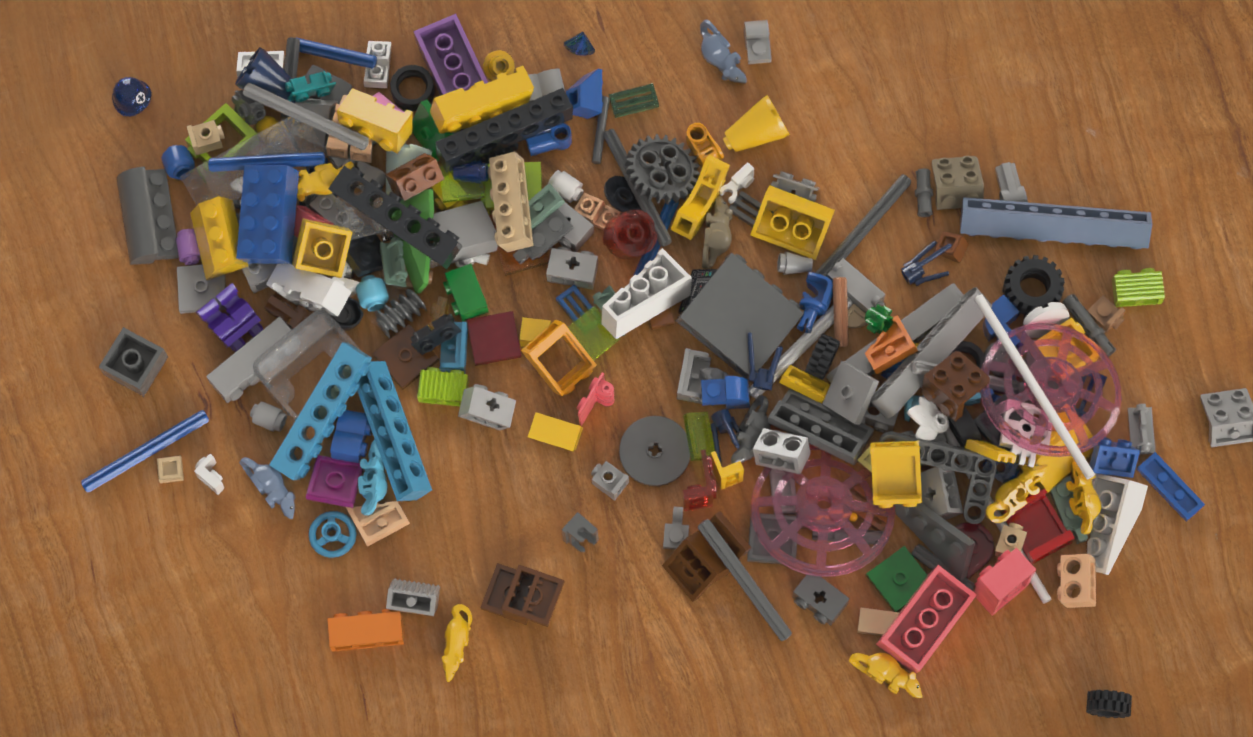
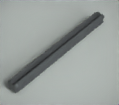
[603,129,672,247]
[816,174,911,277]
[698,519,792,641]

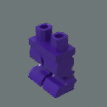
[196,283,264,352]

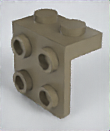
[932,156,984,210]

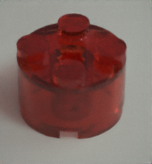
[603,210,657,259]

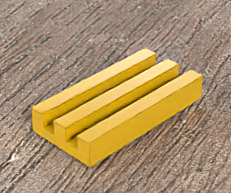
[779,365,830,404]
[965,439,1016,463]

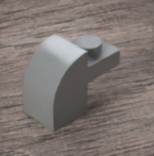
[744,20,771,64]

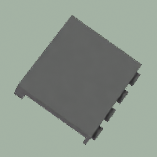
[675,253,804,380]

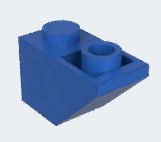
[566,68,603,119]

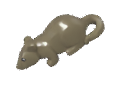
[702,196,733,269]

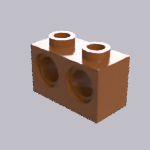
[385,153,444,201]

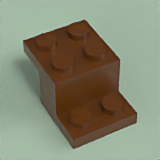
[662,511,752,602]
[480,563,565,627]

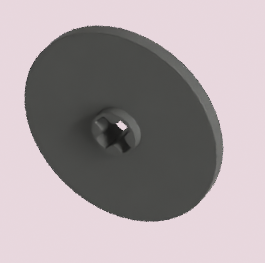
[619,416,691,486]

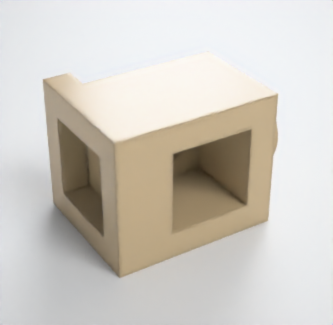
[187,120,225,155]
[994,523,1027,557]

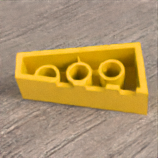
[430,66,534,134]

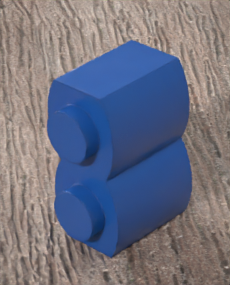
[330,410,372,463]

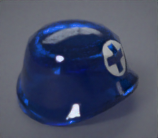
[112,77,152,117]

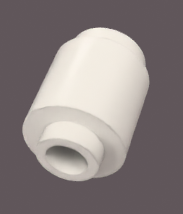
[548,170,584,203]

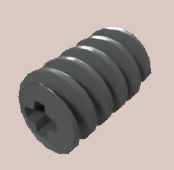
[375,289,427,338]

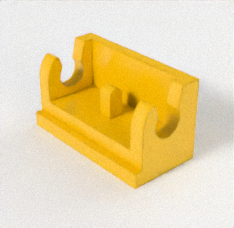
[528,412,583,452]

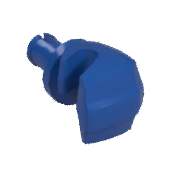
[797,272,833,333]

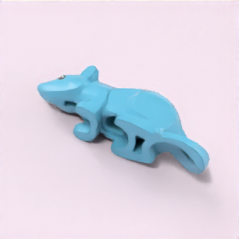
[358,439,388,516]

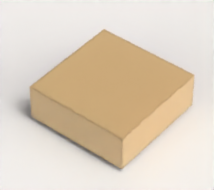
[157,456,184,484]

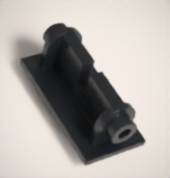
[410,313,461,355]

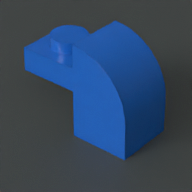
[983,294,1021,349]
[701,376,750,409]

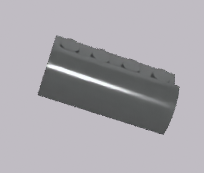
[116,167,179,265]
[768,388,874,465]

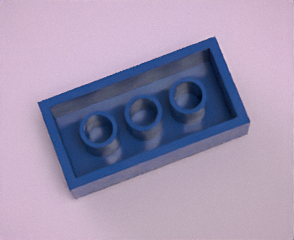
[236,165,299,264]

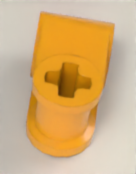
[686,123,724,168]

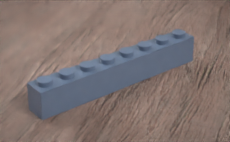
[960,197,1152,249]

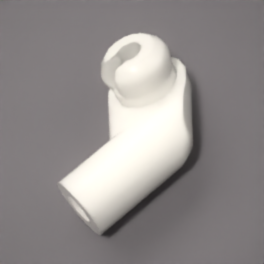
[455,254,490,268]

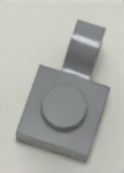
[663,506,689,550]

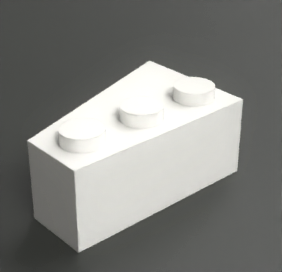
[266,264,351,316]

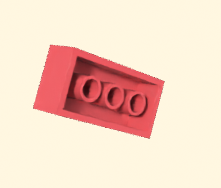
[876,565,977,673]

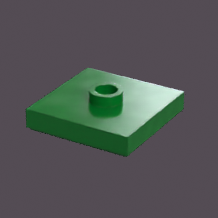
[412,100,453,162]
[866,546,928,612]

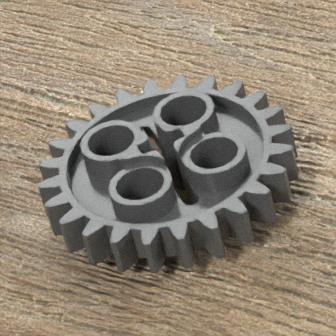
[624,134,700,204]

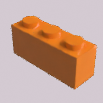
[328,609,405,652]

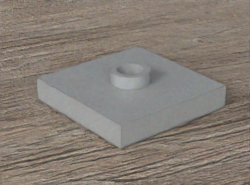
[177,265,226,314]
[822,361,879,425]

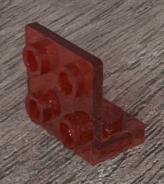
[683,449,717,511]

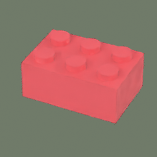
[974,548,1036,616]

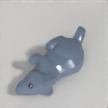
[700,20,747,83]
[239,457,296,519]

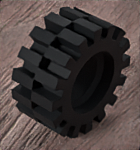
[805,334,840,380]
[1086,690,1132,718]

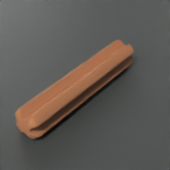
[833,277,849,347]

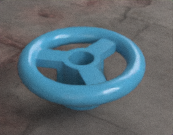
[309,511,357,558]

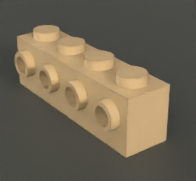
[488,152,533,252]

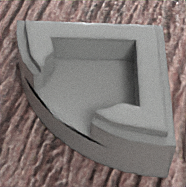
[699,367,729,380]

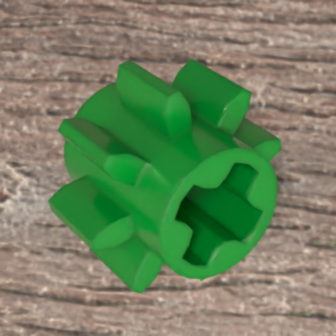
[865,304,894,334]

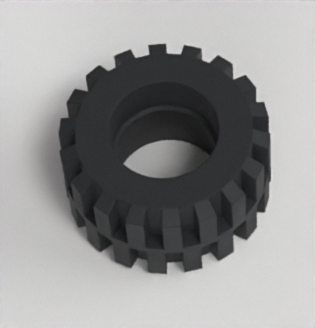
[1002,255,1065,318]

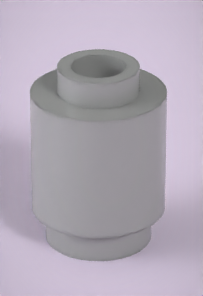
[250,401,287,432]

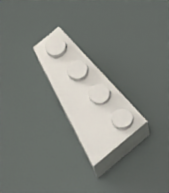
[602,248,692,339]

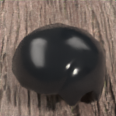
[326,297,363,331]

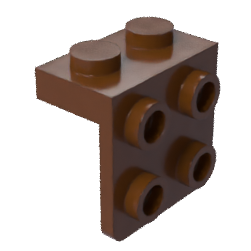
[921,351,990,422]

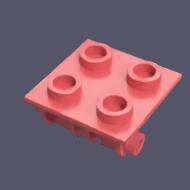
[577,372,615,426]

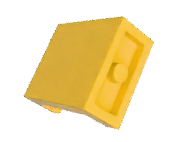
[870,441,922,508]

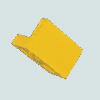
[710,451,744,490]

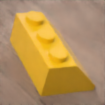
[750,185,835,260]
[190,196,248,280]
[1015,405,1095,494]

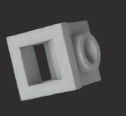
[591,461,629,501]

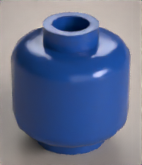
[161,145,195,180]

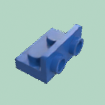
[1087,436,1140,478]

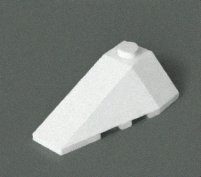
[1087,473,1148,575]

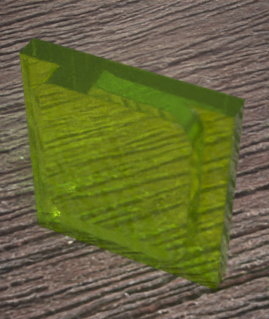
[440,162,485,203]
[568,306,620,361]

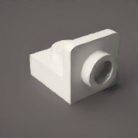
[194,454,224,495]

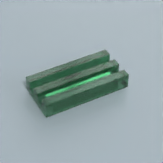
[609,83,659,118]

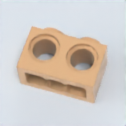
[1057,554,1096,608]

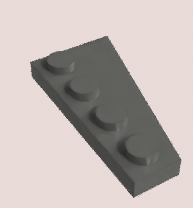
[893,503,975,581]

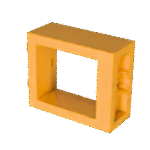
[521,320,597,396]

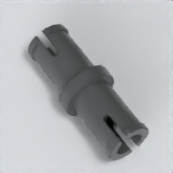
[915,169,933,217]

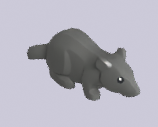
[731,395,771,464]

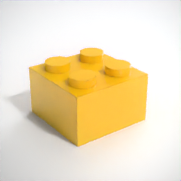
[292,218,352,278]

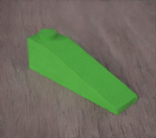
[392,189,434,294]

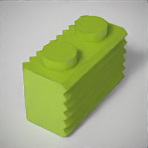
[1112,268,1165,307]
[417,367,469,407]

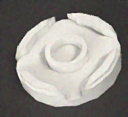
[1023,302,1070,338]

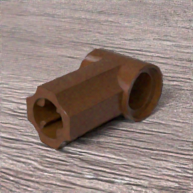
[265,292,315,336]

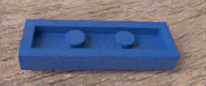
[1136,452,1205,522]

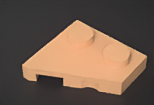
[346,501,410,547]

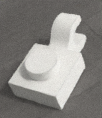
[720,162,754,204]

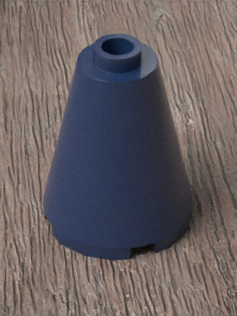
[235,47,296,104]

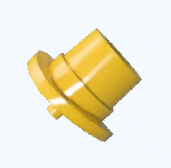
[483,50,515,81]

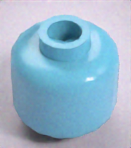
[355,275,389,312]

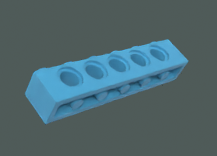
[269,342,372,480]
[351,361,432,501]

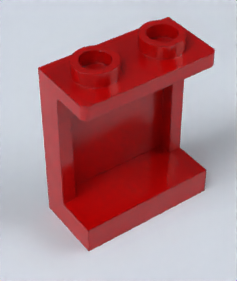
[1002,489,1075,565]

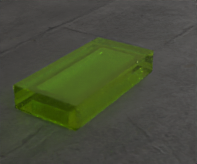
[683,412,715,461]

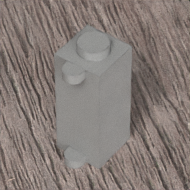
[827,258,885,313]

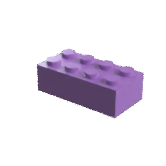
[414,14,488,96]

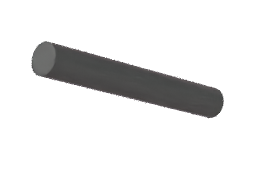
[592,96,610,164]

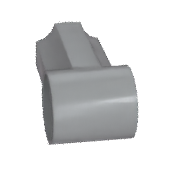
[995,162,1028,202]

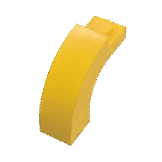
[670,155,730,240]

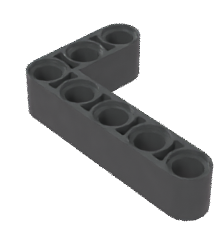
[879,431,996,524]

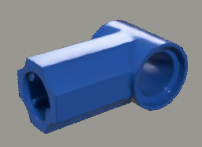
[526,123,572,156]

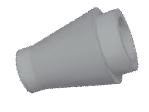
[777,252,813,275]

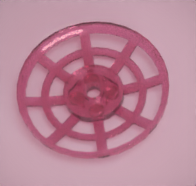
[980,323,1122,457]
[751,444,896,577]

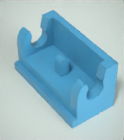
[439,322,468,374]

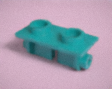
[285,71,336,102]

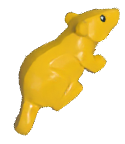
[297,161,354,202]
[1066,460,1101,535]
[986,464,1049,523]
[442,604,472,682]
[849,653,922,698]

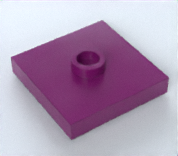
[306,455,364,508]

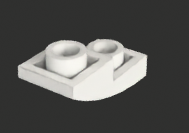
[364,41,391,88]

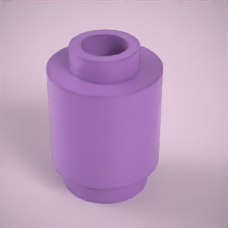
[176,229,201,265]

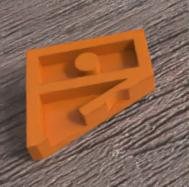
[865,315,918,375]

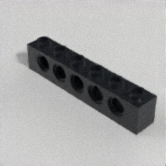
[436,88,573,173]
[328,166,463,269]

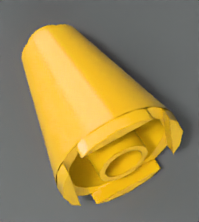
[723,95,790,152]

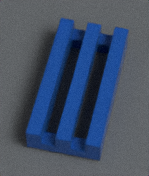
[556,284,602,336]

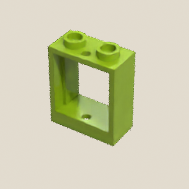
[185,103,260,178]

